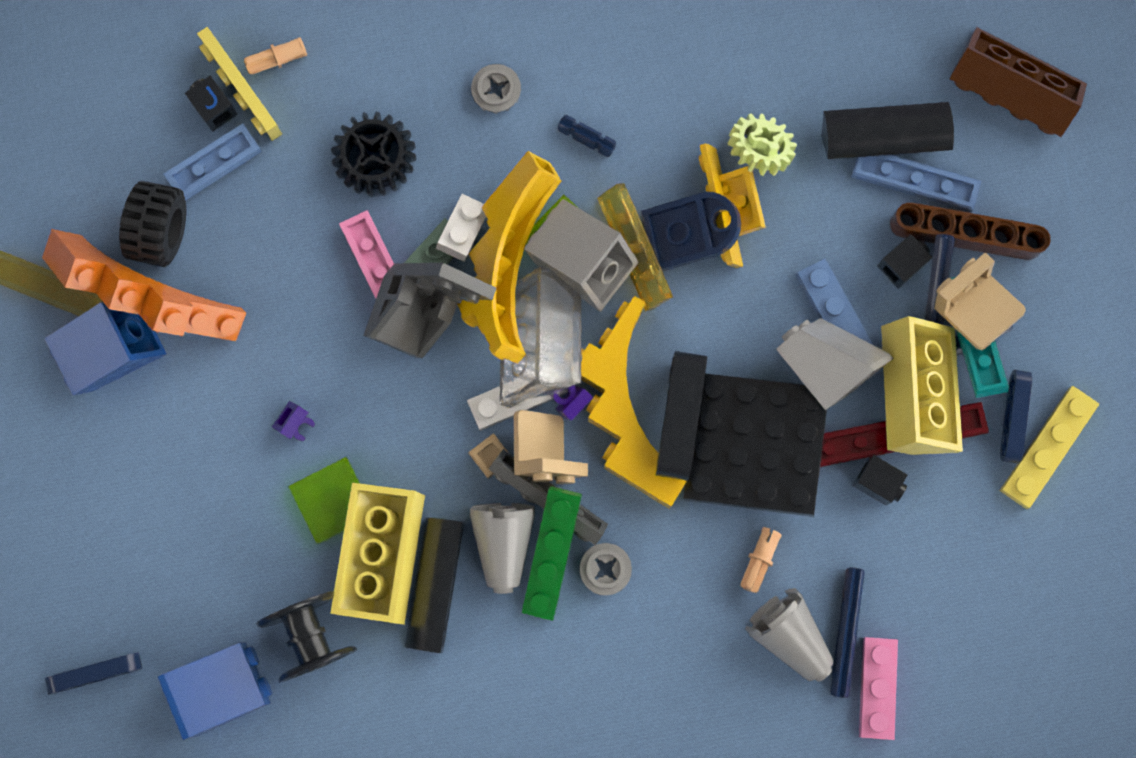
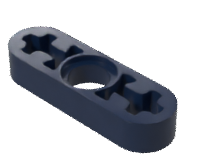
[1000,369,1032,463]
[44,652,143,695]

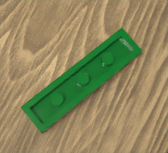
[521,486,582,621]

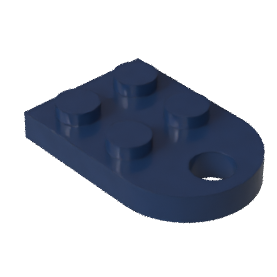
[641,192,741,273]

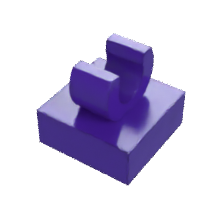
[550,380,593,421]
[272,401,315,441]

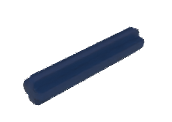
[925,234,955,325]

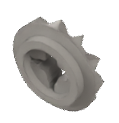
[471,64,521,114]
[580,543,632,595]

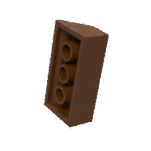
[949,27,1087,137]

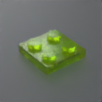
[288,457,361,544]

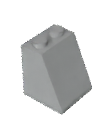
[524,199,639,312]
[776,318,893,410]

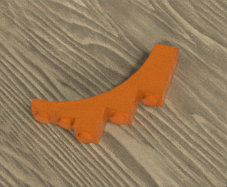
[42,229,246,341]

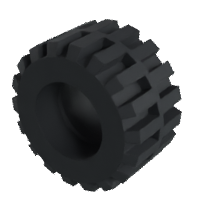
[119,181,187,267]

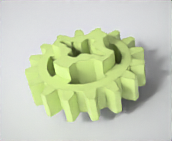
[727,114,797,176]

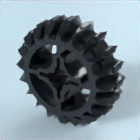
[331,111,417,197]

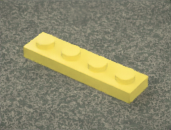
[197,27,282,141]
[999,386,1099,509]

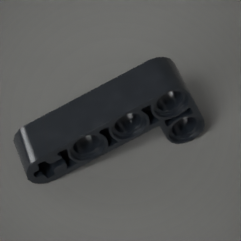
[655,351,707,481]

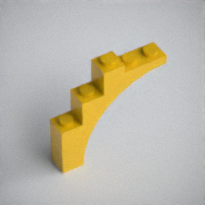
[457,151,561,364]
[570,296,687,509]

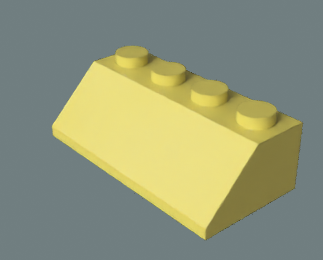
[881,316,963,455]
[330,483,425,625]

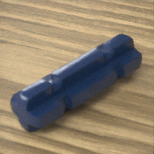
[558,115,616,157]

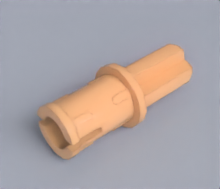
[244,37,307,75]
[740,527,782,593]

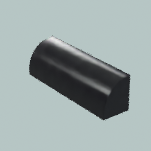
[821,102,954,159]
[404,518,464,653]

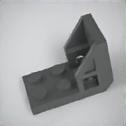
[363,263,497,358]

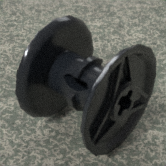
[256,591,357,683]

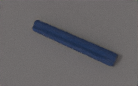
[830,567,865,698]

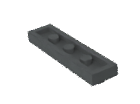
[489,449,608,545]

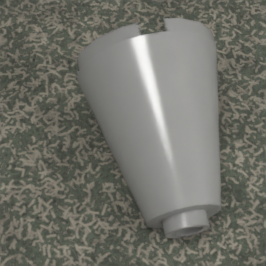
[470,503,535,594]
[745,588,834,682]

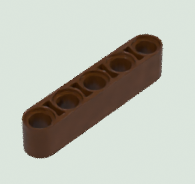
[890,203,1051,260]

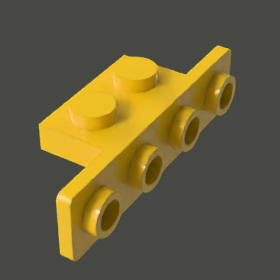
[699,143,766,268]

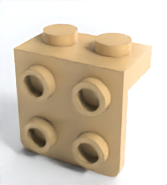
[934,253,1026,350]
[514,410,588,484]

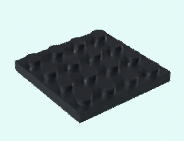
[683,373,827,517]

